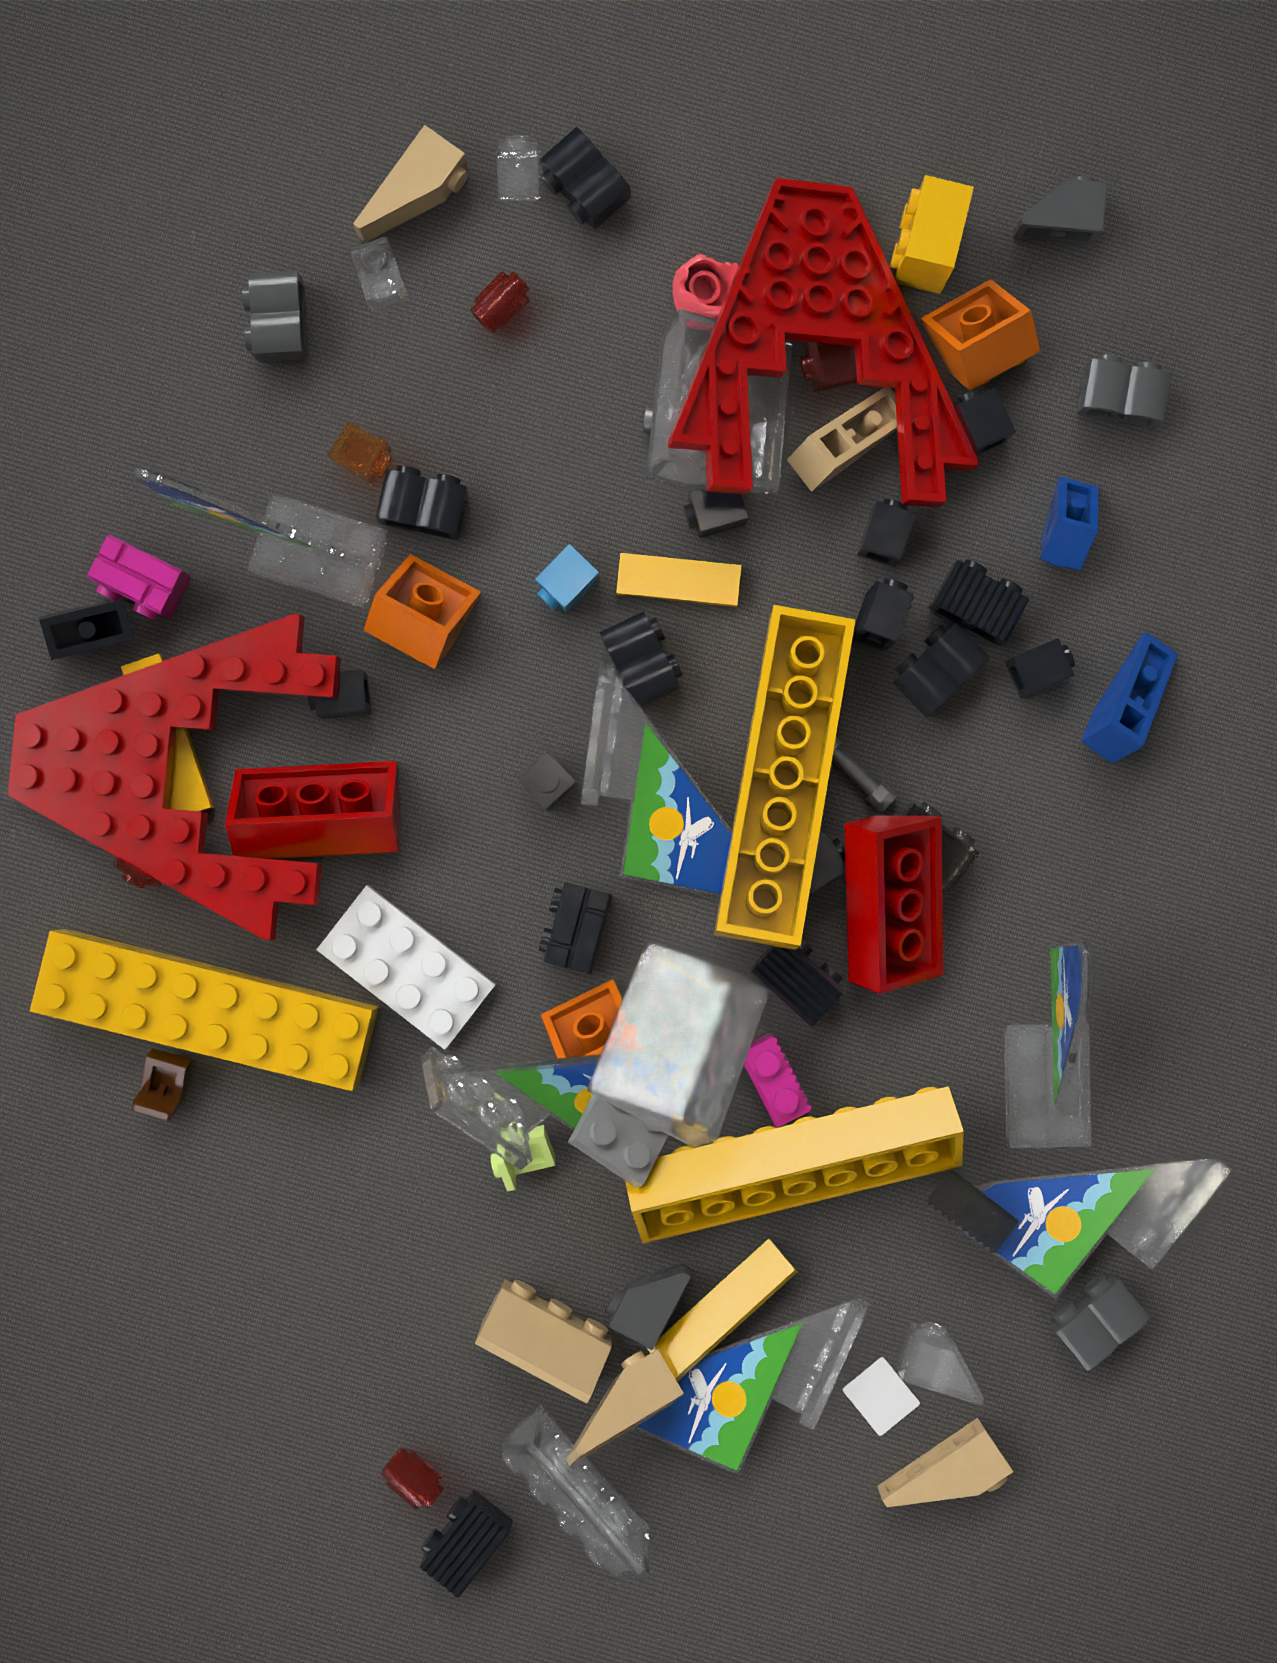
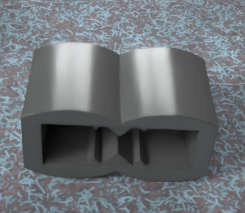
[242,271,308,363]
[1076,354,1172,429]
[1049,1274,1150,1371]

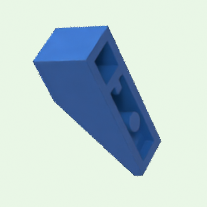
[1081,632,1178,764]

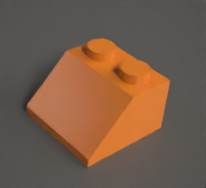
[921,279,1041,391]
[363,553,481,669]
[540,979,649,1061]

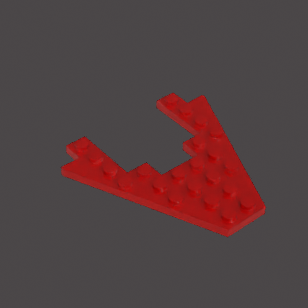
[667,178,979,507]
[8,614,341,940]

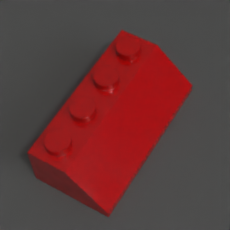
[225,761,401,859]
[844,816,943,994]

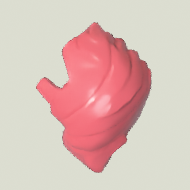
[672,254,738,327]

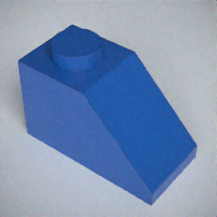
[1041,476,1099,571]

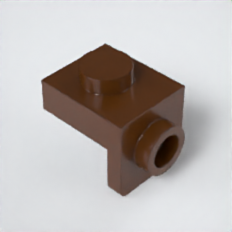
[132,1048,191,1121]

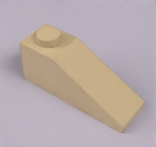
[353,125,469,243]
[787,387,897,492]
[566,1350,684,1466]
[877,1418,1013,1507]

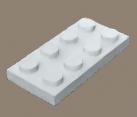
[316,885,496,1050]

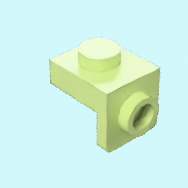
[491,1125,555,1192]

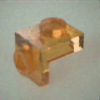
[327,421,392,484]

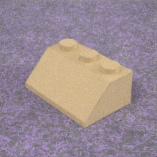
[475,1279,612,1404]

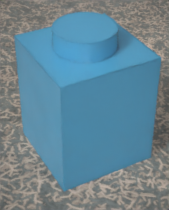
[535,544,600,613]

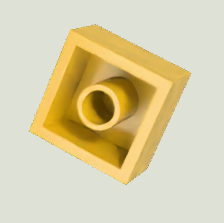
[890,175,974,294]

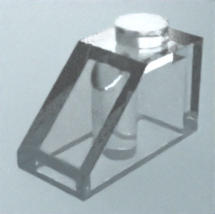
[896,1321,984,1406]

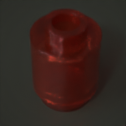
[470,271,530,334]
[380,1447,443,1510]

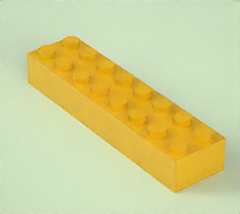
[714,605,856,950]
[30,929,379,1091]
[625,1086,964,1244]

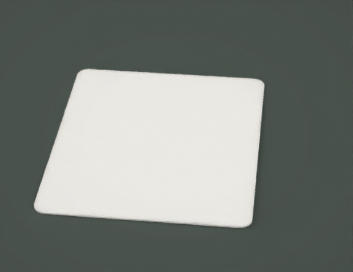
[843,1357,920,1436]

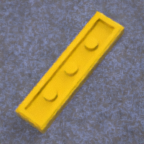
[121,653,214,812]
[648,1239,798,1381]

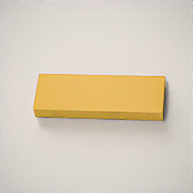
[616,553,742,607]

